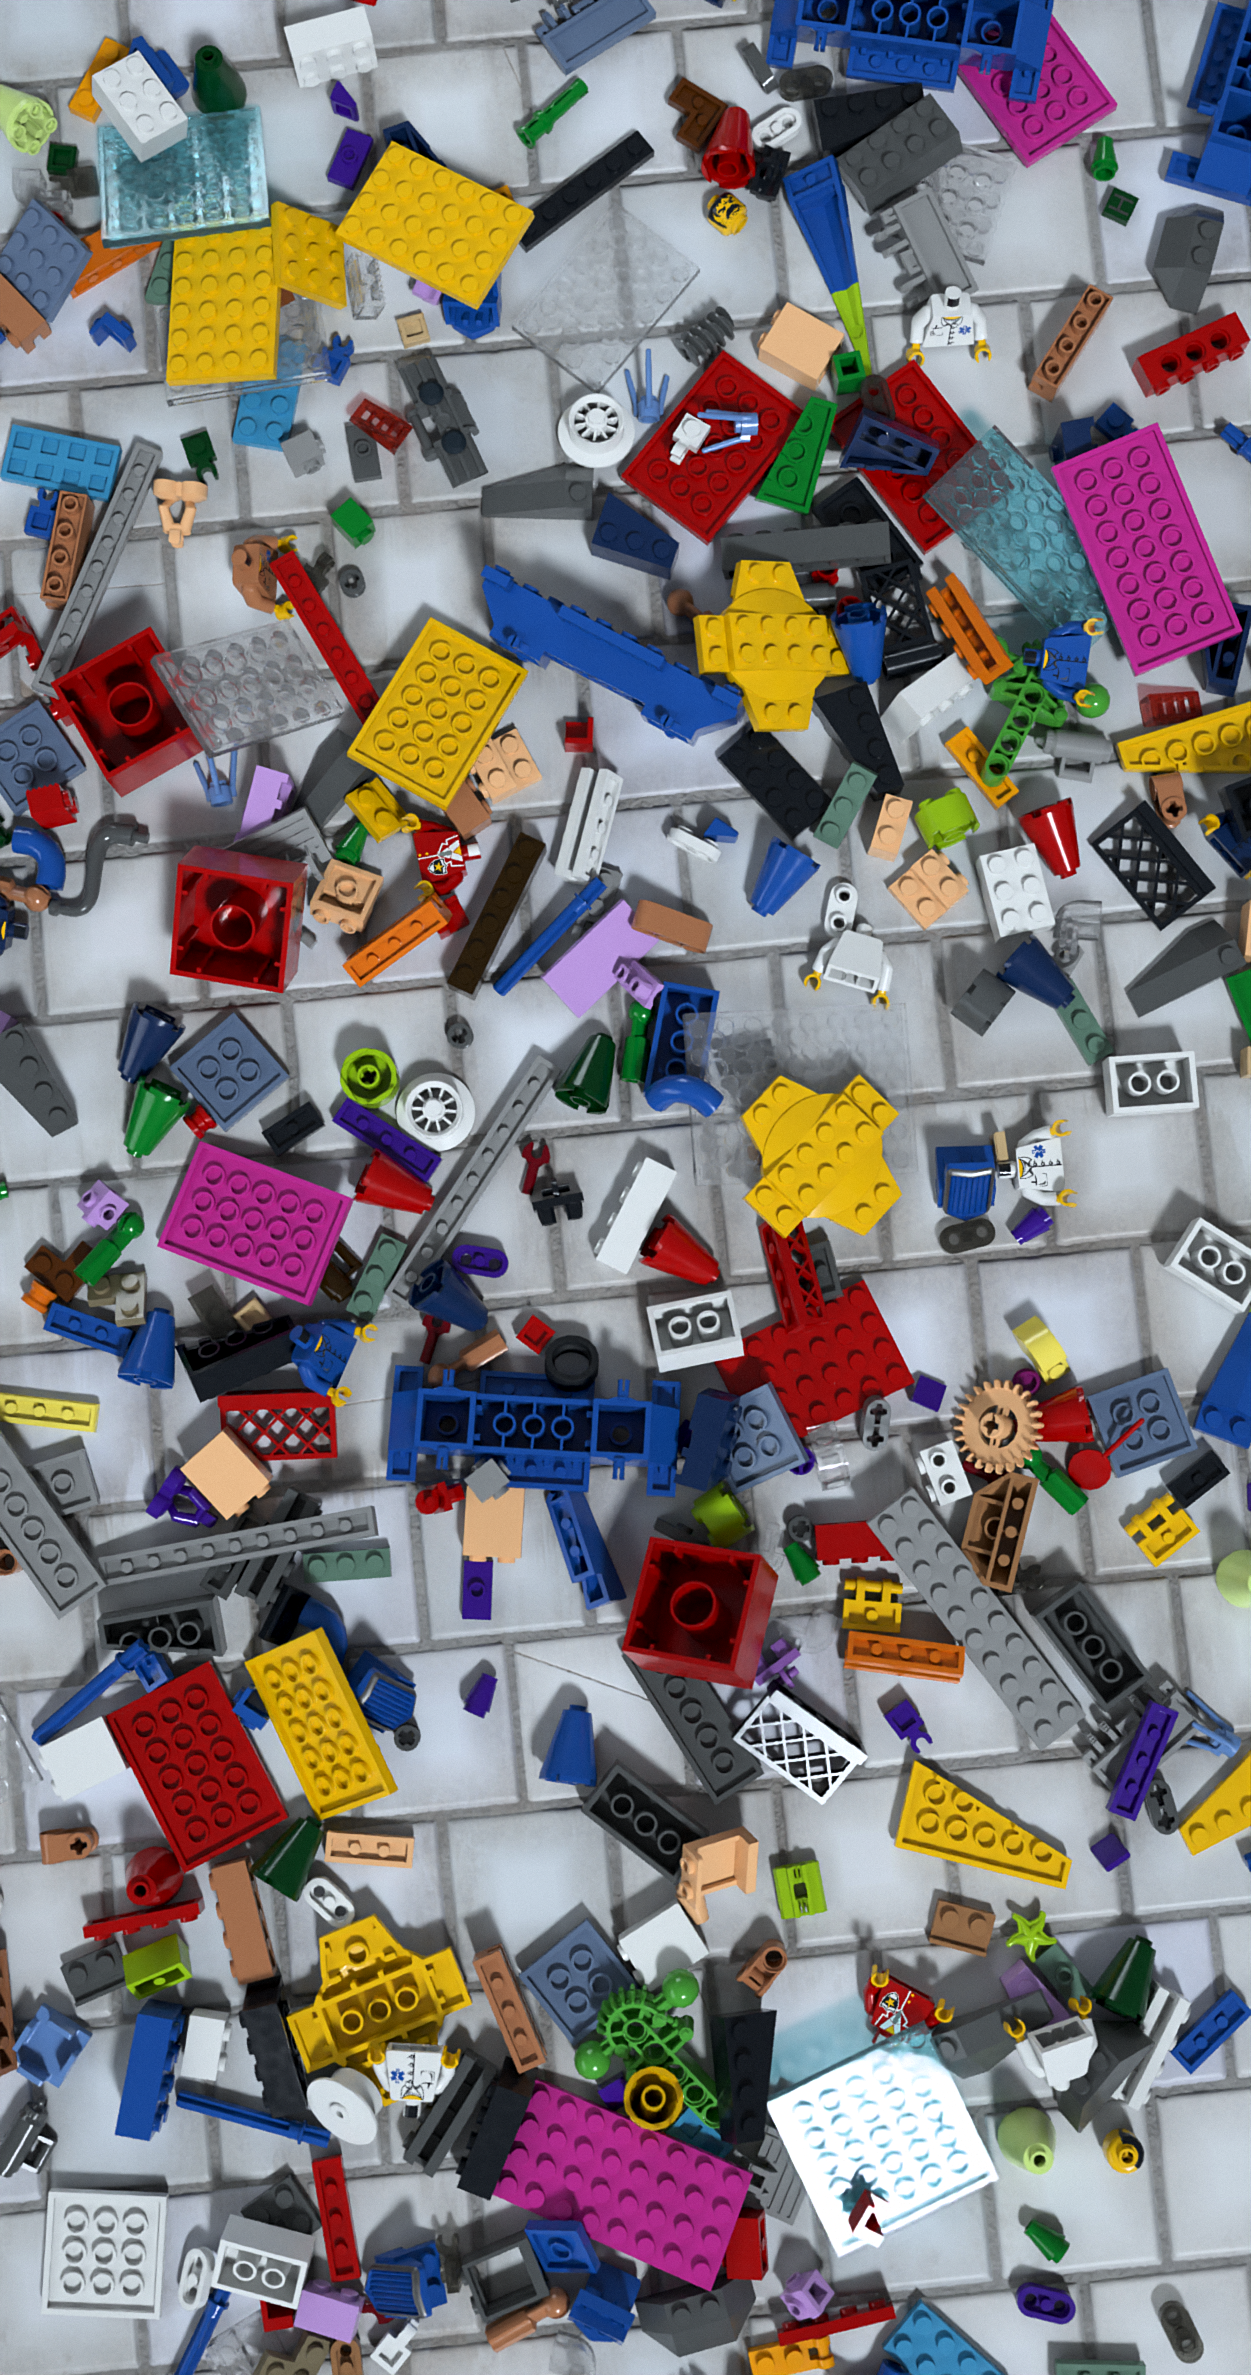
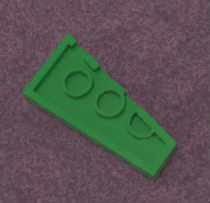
[754,396,838,516]

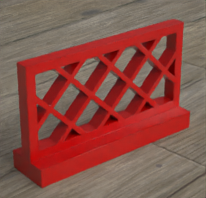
[217,1388,338,1461]

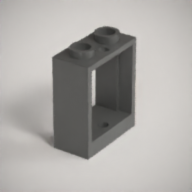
[459,2230,551,2323]

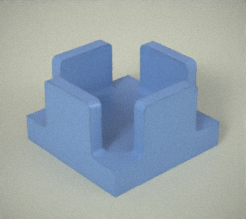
[12,2002,93,2088]

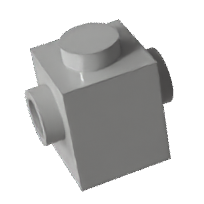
[280,430,327,478]
[464,1458,511,1503]

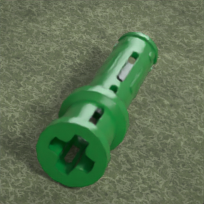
[516,78,589,149]

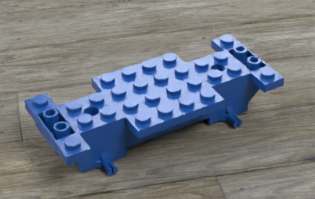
[766,0,1054,104]
[1164,0,1251,207]
[481,564,746,747]
[386,1365,681,1498]

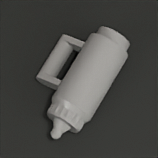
[1034,729,1112,783]

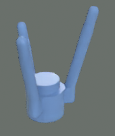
[624,348,669,424]
[697,409,758,454]
[193,741,238,807]
[1186,1691,1241,1758]

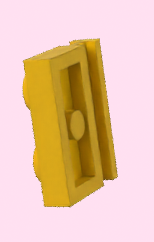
[344,777,410,844]

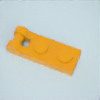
[747,2335,835,2375]

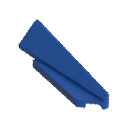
[546,1491,627,1610]

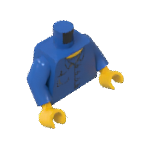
[1023,618,1104,708]
[289,1318,378,1407]

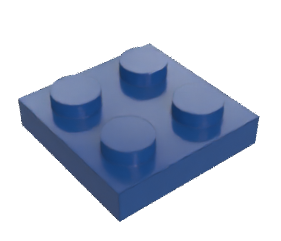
[524,2220,601,2274]

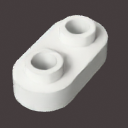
[752,107,802,153]
[666,825,721,864]
[823,883,858,939]
[304,1875,356,1928]
[178,2246,215,2311]

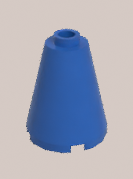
[830,602,887,685]
[749,836,821,917]
[117,1307,175,1390]
[539,1705,597,1787]

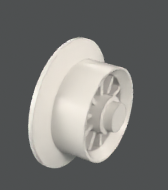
[558,393,635,468]
[396,1073,476,1152]
[307,2067,383,2145]

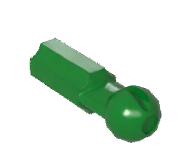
[619,1000,656,1084]
[73,1211,145,1287]
[1022,1447,1089,1515]

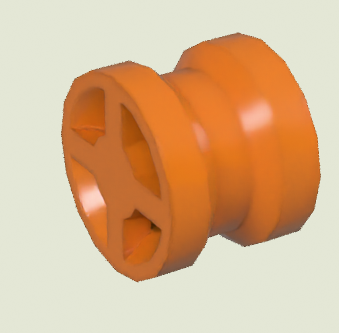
[21,1279,58,1314]

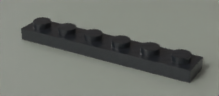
[518,130,654,253]

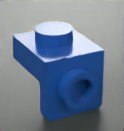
[89,312,137,353]
[134,1651,174,1693]
[232,1683,270,1730]

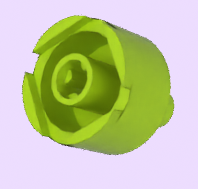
[914,788,980,850]
[340,1048,400,1109]
[691,1481,755,1549]

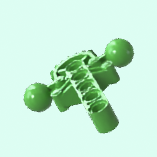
[980,634,1110,787]
[574,1969,720,2128]

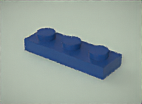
[43,1302,135,1358]
[1168,1988,1251,2074]

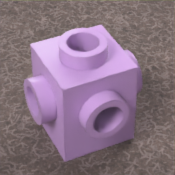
[77,1179,129,1230]
[780,2269,835,2321]

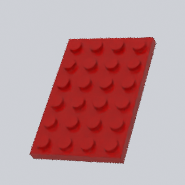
[621,350,803,546]
[830,359,1014,555]
[714,1280,915,1439]
[105,1660,290,1873]

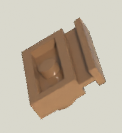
[928,1898,996,1957]

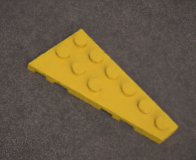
[1115,701,1251,774]
[1178,1750,1251,1856]
[894,1759,1072,1890]

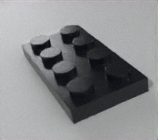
[812,476,924,596]
[718,727,832,842]

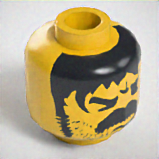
[707,192,748,236]
[1102,2128,1144,2174]

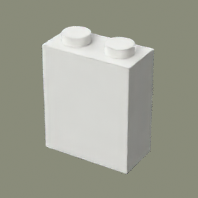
[38,1713,131,1801]
[617,1897,709,1992]

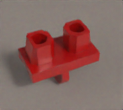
[414,1481,465,1515]

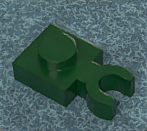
[181,431,219,484]

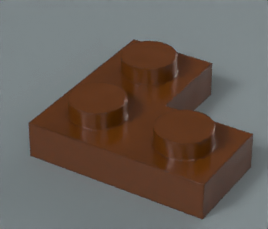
[668,77,729,154]
[24,1241,93,1303]

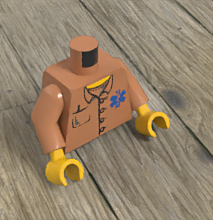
[231,534,298,621]

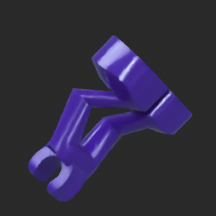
[145,1465,218,1528]

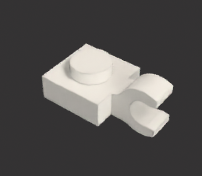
[670,413,711,465]
[370,2317,420,2375]

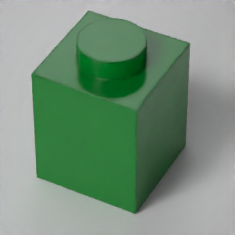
[830,350,866,396]
[330,497,376,549]

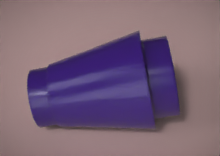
[1011,1205,1054,1245]
[463,1672,498,1719]

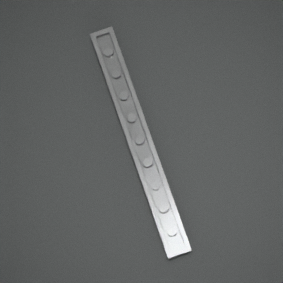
[31,442,163,700]
[384,1055,562,1309]
[98,1506,379,1587]

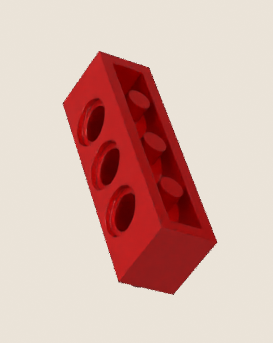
[1131,311,1250,398]

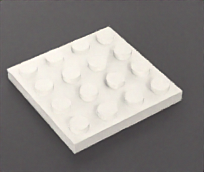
[41,2188,169,2320]

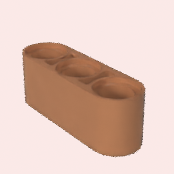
[631,900,713,954]

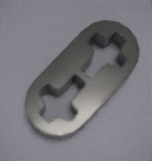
[741,42,779,95]
[859,1395,891,1451]
[1144,1777,1179,1835]

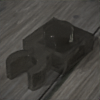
[49,165,101,200]
[995,1563,1045,1596]

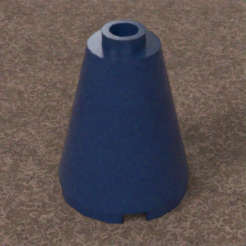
[996,934,1076,1010]
[117,1002,186,1084]
[408,1259,488,1332]

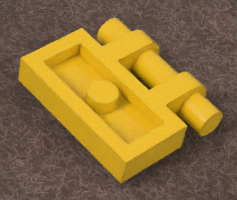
[1123,1492,1200,1567]
[841,1576,903,1633]

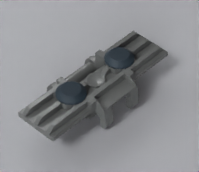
[399,354,488,488]

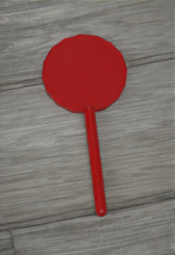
[1068,1418,1145,1490]

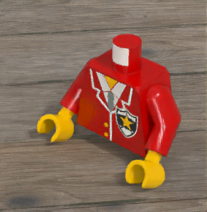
[401,813,481,902]
[863,1964,955,2051]

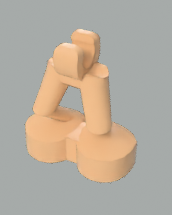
[153,479,208,548]

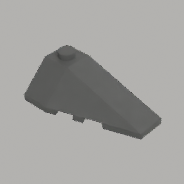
[482,464,594,520]
[291,729,374,831]
[1126,919,1247,1018]
[929,1989,1054,2079]

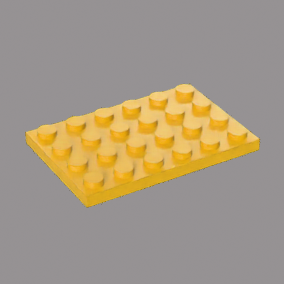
[335,141,534,310]
[166,219,281,386]
[347,617,529,811]
[244,1627,399,1821]

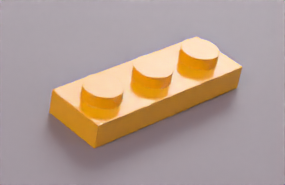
[68,37,130,124]
[944,726,1019,810]

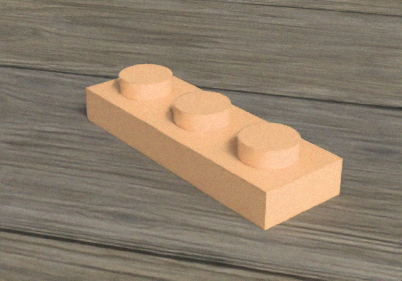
[324,1830,415,1869]

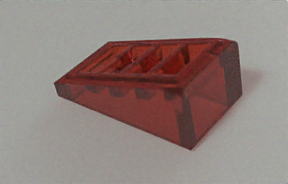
[349,399,413,455]
[1139,691,1203,727]

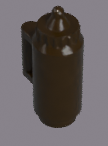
[319,1240,363,1304]

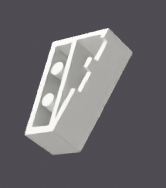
[880,652,975,744]

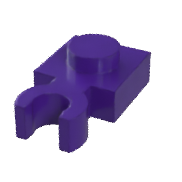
[883,1698,933,1754]

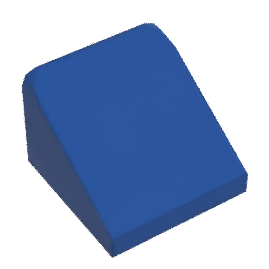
[703,818,739,844]

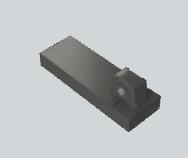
[199,1510,270,1600]

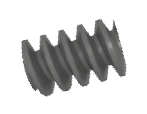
[674,306,735,367]

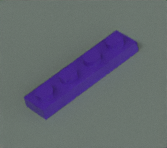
[332,1097,443,1183]
[1105,1699,1179,1821]

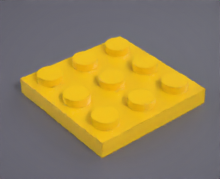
[271,201,347,310]

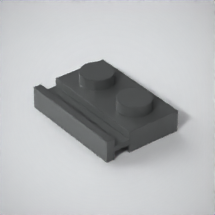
[60,1941,126,2007]

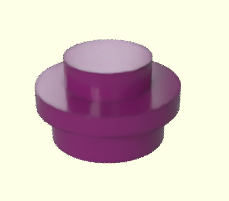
[1012,1368,1041,1396]

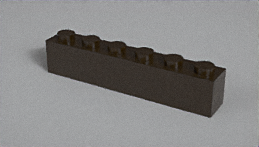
[447,832,547,1001]

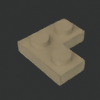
[87,1271,148,1327]
[252,2329,333,2375]

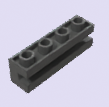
[234,1487,323,1608]
[402,2047,497,2178]

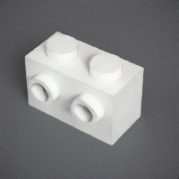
[914,1439,973,1506]
[181,2008,233,2081]

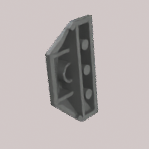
[1152,205,1224,315]
[1056,2020,1155,2133]
[635,2273,756,2357]

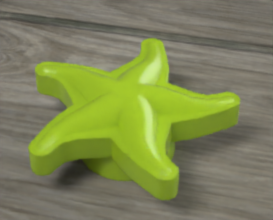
[1005,1910,1057,1962]

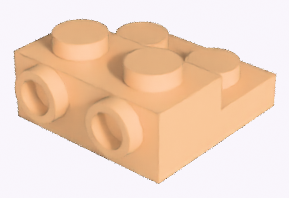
[470,728,542,805]
[887,849,969,931]
[310,859,384,934]

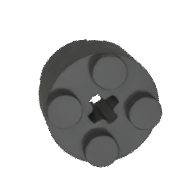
[951,968,1016,1036]

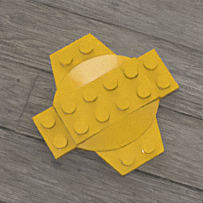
[693,560,849,732]
[739,1074,902,1238]
[286,1913,473,2107]

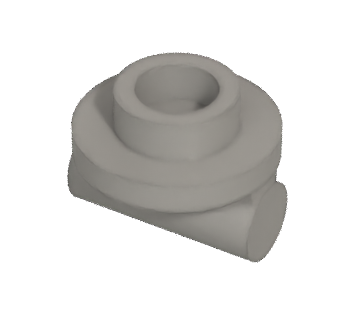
[1054,944,1085,976]

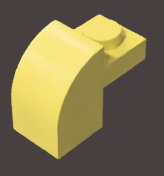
[1012,1315,1071,1386]

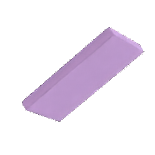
[540,899,659,1018]

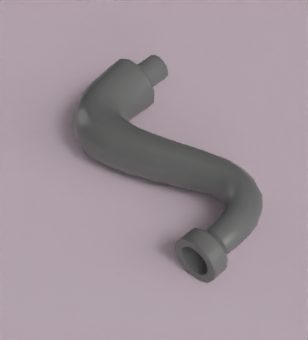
[48,822,150,917]

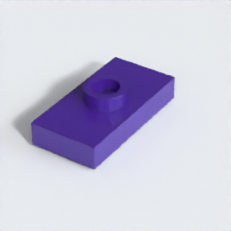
[327,128,374,191]
[462,1560,493,1620]

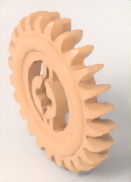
[953,1379,1044,1474]

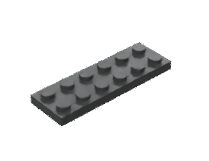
[621,1653,764,1805]

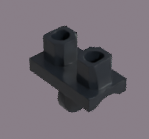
[750,144,791,202]
[532,1177,584,1227]

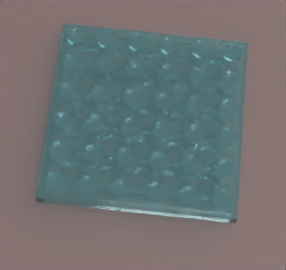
[97,107,271,249]
[767,2020,998,2256]

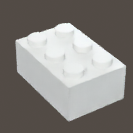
[284,5,378,88]
[92,50,188,163]
[975,843,1055,944]
[1102,1051,1199,1118]
[1162,1217,1251,1314]
[646,1290,744,1373]
[210,2214,316,2310]

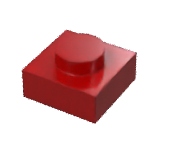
[516,1315,556,1355]

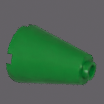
[123,1076,192,1158]

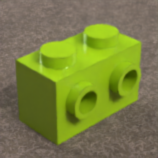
[122,1933,193,2001]

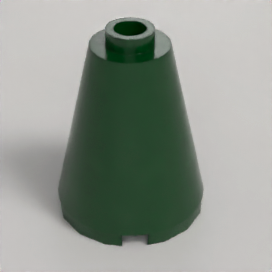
[192,45,247,121]
[554,1032,616,1115]
[249,1815,324,1902]
[1088,1935,1156,2025]

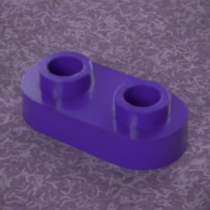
[452,1245,509,1278]
[1015,2282,1076,2324]

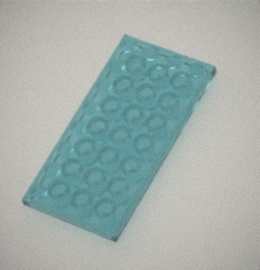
[922,425,1113,648]

